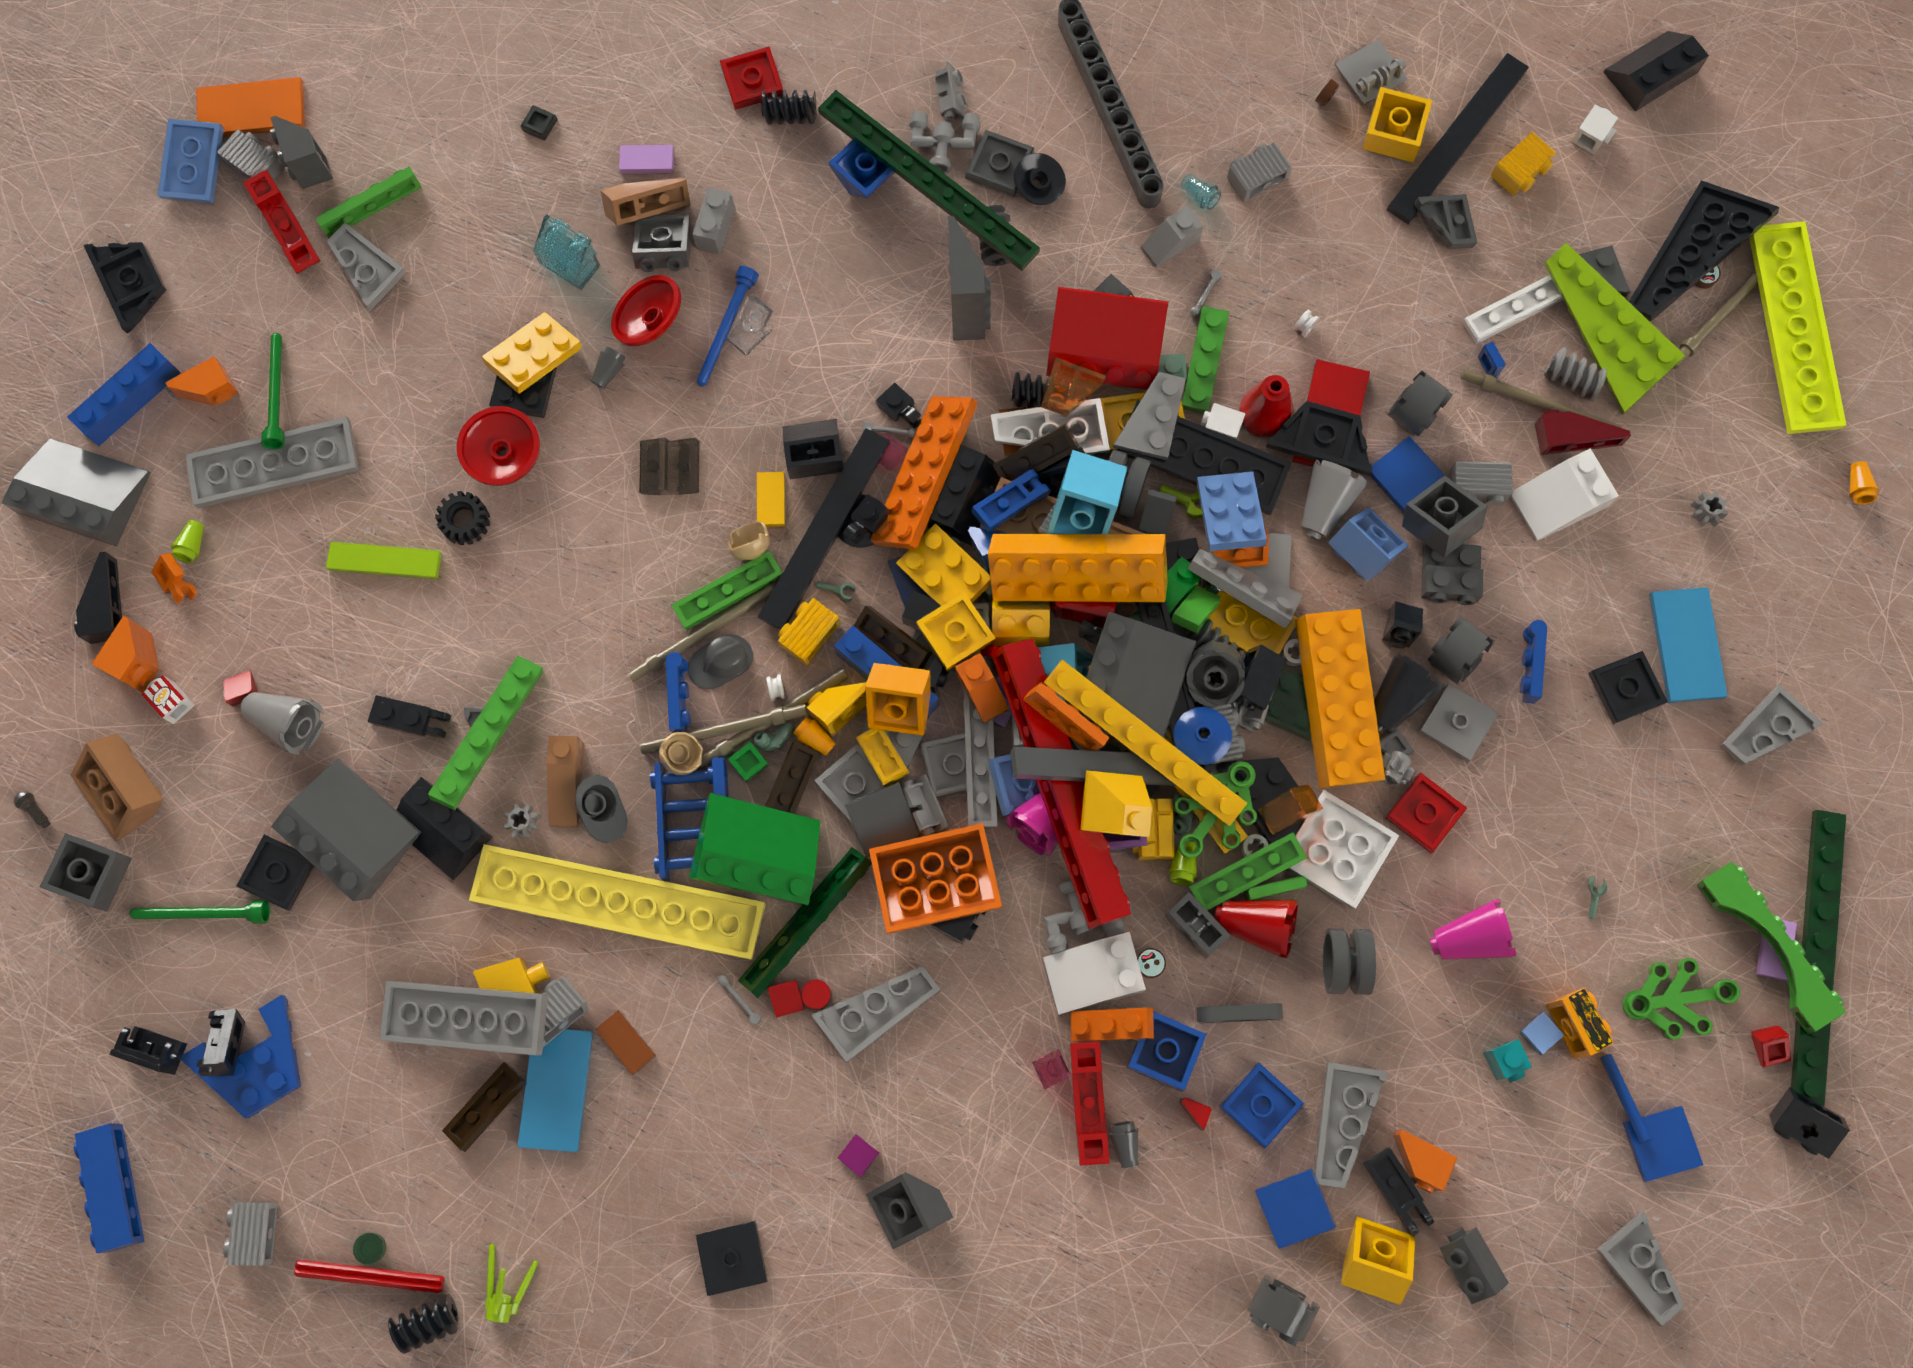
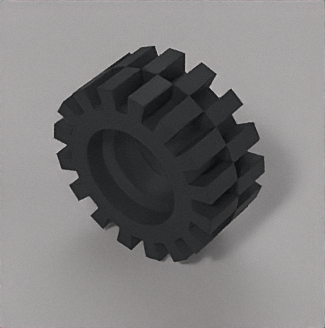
[435,491,490,545]

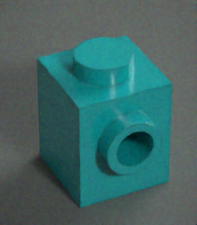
[1483,1039,1532,1083]

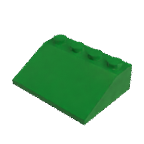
[688,793,820,905]

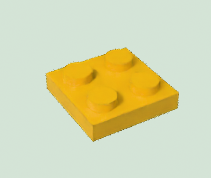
[916,592,996,671]

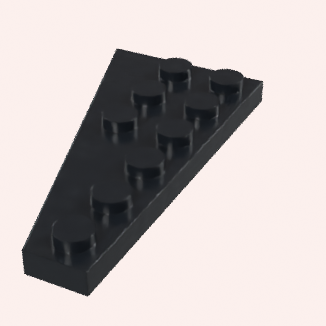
[1628,180,1779,322]

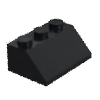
[1604,31,1709,111]
[928,445,1000,546]
[397,777,492,880]

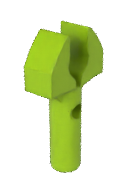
[1159,485,1203,519]

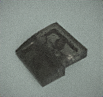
[639,437,700,495]

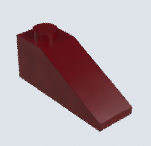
[1535,410,1631,455]

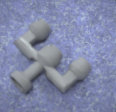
[909,111,980,174]
[1043,881,1124,955]

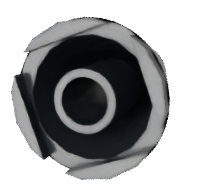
[1374,652,1444,734]

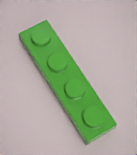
[315,166,421,238]
[1182,306,1229,414]
[671,551,782,631]
[1189,833,1307,910]

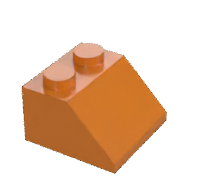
[91,616,159,693]

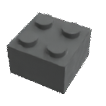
[1402,475,1488,558]
[40,833,132,912]

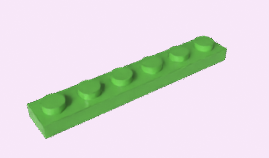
[428,656,543,811]

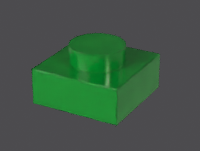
[728,742,769,783]

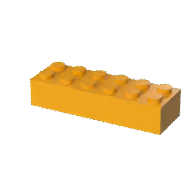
[988,534,1168,602]
[1295,609,1385,789]

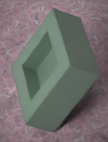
[1158,354,1187,383]

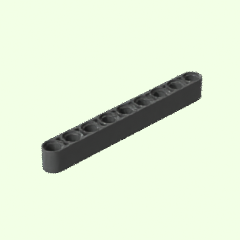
[1058,0,1164,208]

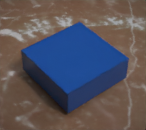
[1478,341,1506,377]

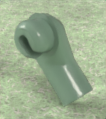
[754,721,796,751]
[1169,793,1195,835]

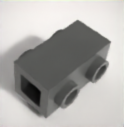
[1440,1227,1509,1304]

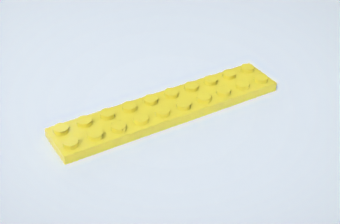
[469,844,766,961]

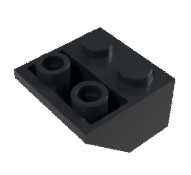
[782,419,844,480]

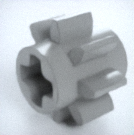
[1690,491,1728,527]
[1382,751,1415,787]
[503,804,541,839]

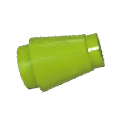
[171,520,205,563]
[1168,841,1197,886]

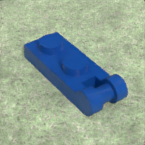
[971,469,1051,533]
[1520,620,1547,704]
[666,652,691,733]

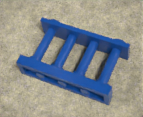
[650,757,729,881]

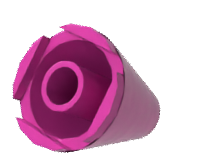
[1006,793,1058,856]
[1429,899,1517,960]

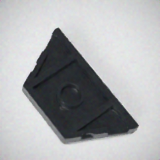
[83,242,167,333]
[1266,401,1372,476]
[1215,757,1312,845]

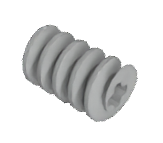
[1543,347,1607,402]

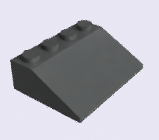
[948,216,991,341]
[2,438,150,547]
[1078,612,1197,738]
[271,759,421,901]

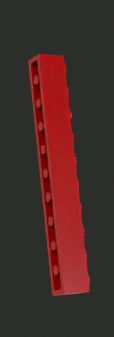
[992,638,1132,929]

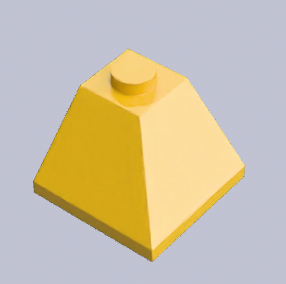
[807,682,866,737]
[1080,770,1152,837]

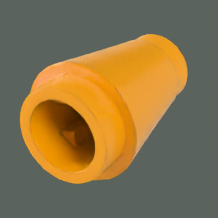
[1849,461,1879,505]
[793,716,836,757]

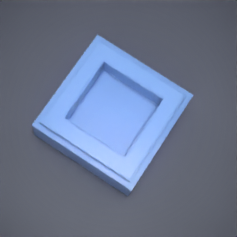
[1520,1012,1564,1055]

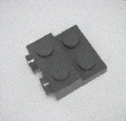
[632,214,691,272]
[1421,543,1484,605]

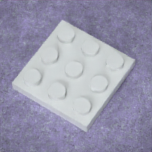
[1288,790,1399,910]

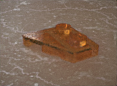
[1041,358,1106,416]

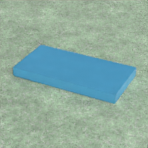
[1649,587,1728,703]
[518,1029,593,1152]

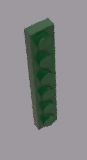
[738,847,872,998]

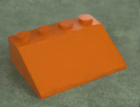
[869,823,1003,934]

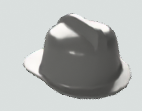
[688,634,753,689]
[575,775,628,843]

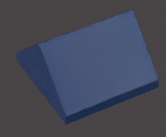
[828,140,894,198]

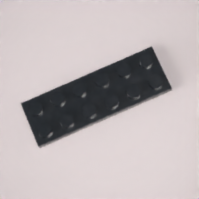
[1117,400,1291,515]

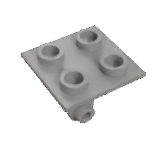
[1335,39,1408,105]

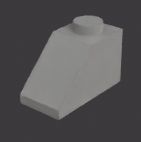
[1141,205,1203,268]

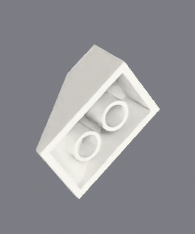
[1510,448,1619,542]
[1043,932,1146,1015]

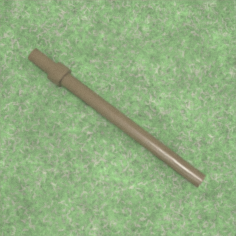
[1673,271,1758,369]
[1460,369,1622,428]
[627,584,774,683]
[701,669,848,768]
[640,704,808,754]

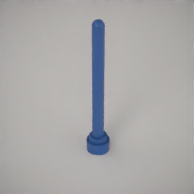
[697,266,759,386]

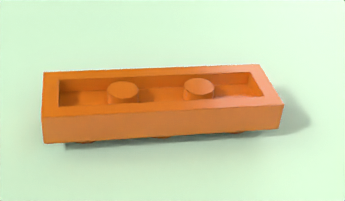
[1023,683,1109,751]
[1071,1007,1154,1042]

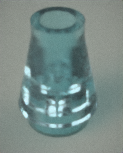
[1181,174,1221,210]

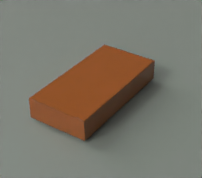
[595,1010,656,1075]

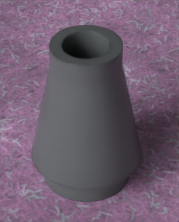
[590,347,626,389]
[1109,1121,1139,1168]

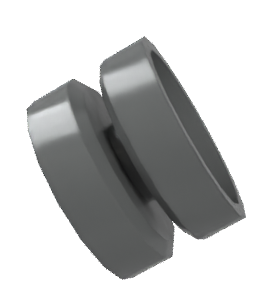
[1109,449,1151,519]
[1323,928,1376,995]

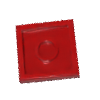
[720,46,784,110]
[1385,772,1467,854]

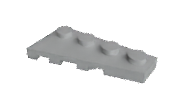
[1188,549,1302,628]
[811,966,941,1063]
[1314,1062,1388,1189]

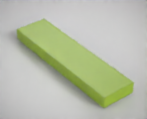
[326,542,442,580]

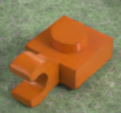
[151,553,197,603]

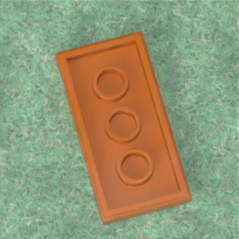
[196,77,305,137]

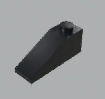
[74,552,122,644]

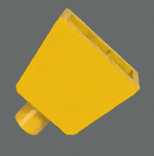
[473,958,550,994]

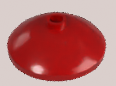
[611,275,681,346]
[457,406,540,486]

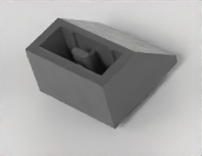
[270,116,333,189]

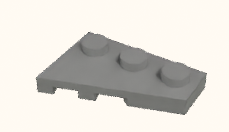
[327,223,406,311]
[1720,685,1823,766]
[1596,1211,1685,1326]

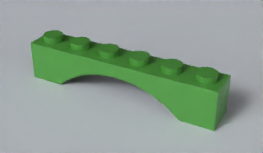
[1697,862,1846,1034]

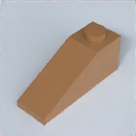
[600,178,690,226]
[547,736,584,827]

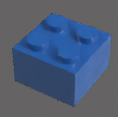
[1126,1011,1207,1092]

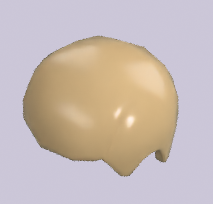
[727,522,770,561]
[659,732,703,775]

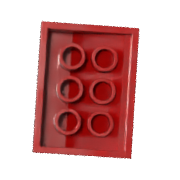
[1046,286,1169,390]

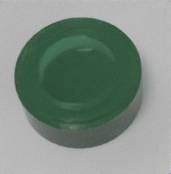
[353,1233,386,1264]

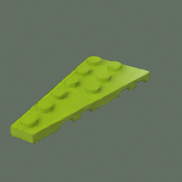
[1544,243,1685,415]

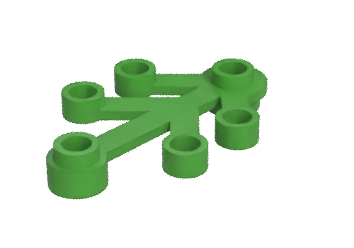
[1174,761,1257,858]
[1622,958,1740,1040]

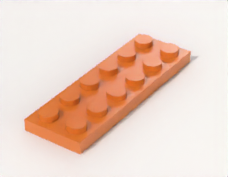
[870,396,978,550]

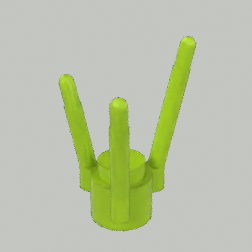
[484,1244,538,1323]

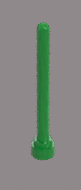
[261,333,285,450]
[129,900,270,924]

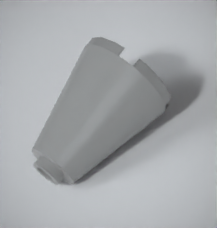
[1301,460,1367,541]
[241,692,324,755]

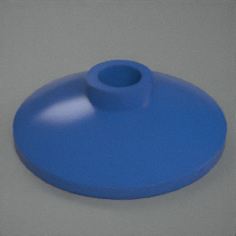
[1173,707,1232,765]

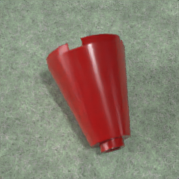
[1239,375,1294,438]
[1215,899,1298,959]

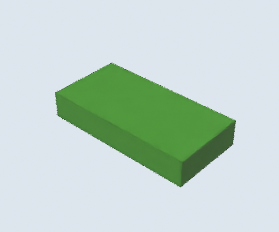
[1171,586,1222,633]
[1244,875,1308,901]

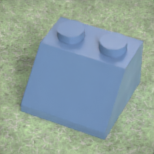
[1328,507,1409,582]

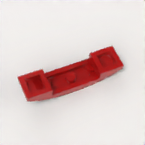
[243,169,320,274]
[1070,1041,1110,1166]

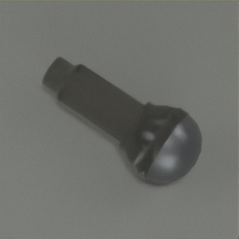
[14,791,50,828]

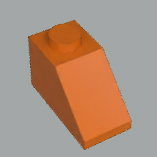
[165,356,238,406]
[955,653,1009,723]
[1393,1130,1458,1194]

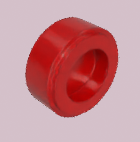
[801,980,831,1010]

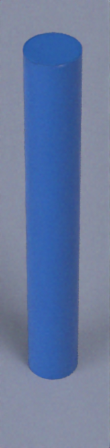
[1600,1054,1652,1143]

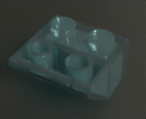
[533,214,600,290]

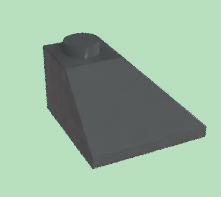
[866,1172,953,1249]

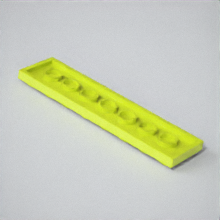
[1749,221,1847,434]

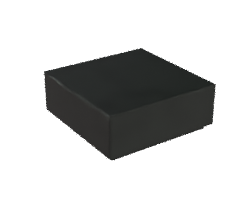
[520,105,558,141]

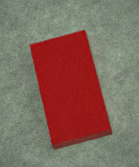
[1292,359,1370,467]

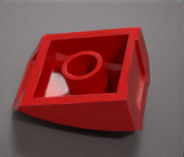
[1049,601,1117,628]

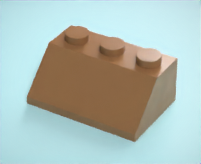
[71,733,163,841]

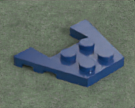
[181,995,301,1118]

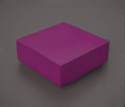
[838,1134,879,1177]

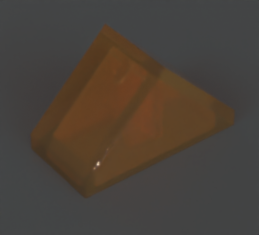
[1258,784,1323,835]

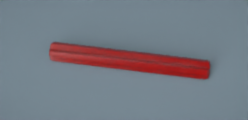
[294,1259,445,1293]

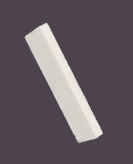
[1462,275,1564,344]

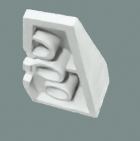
[991,398,1110,455]

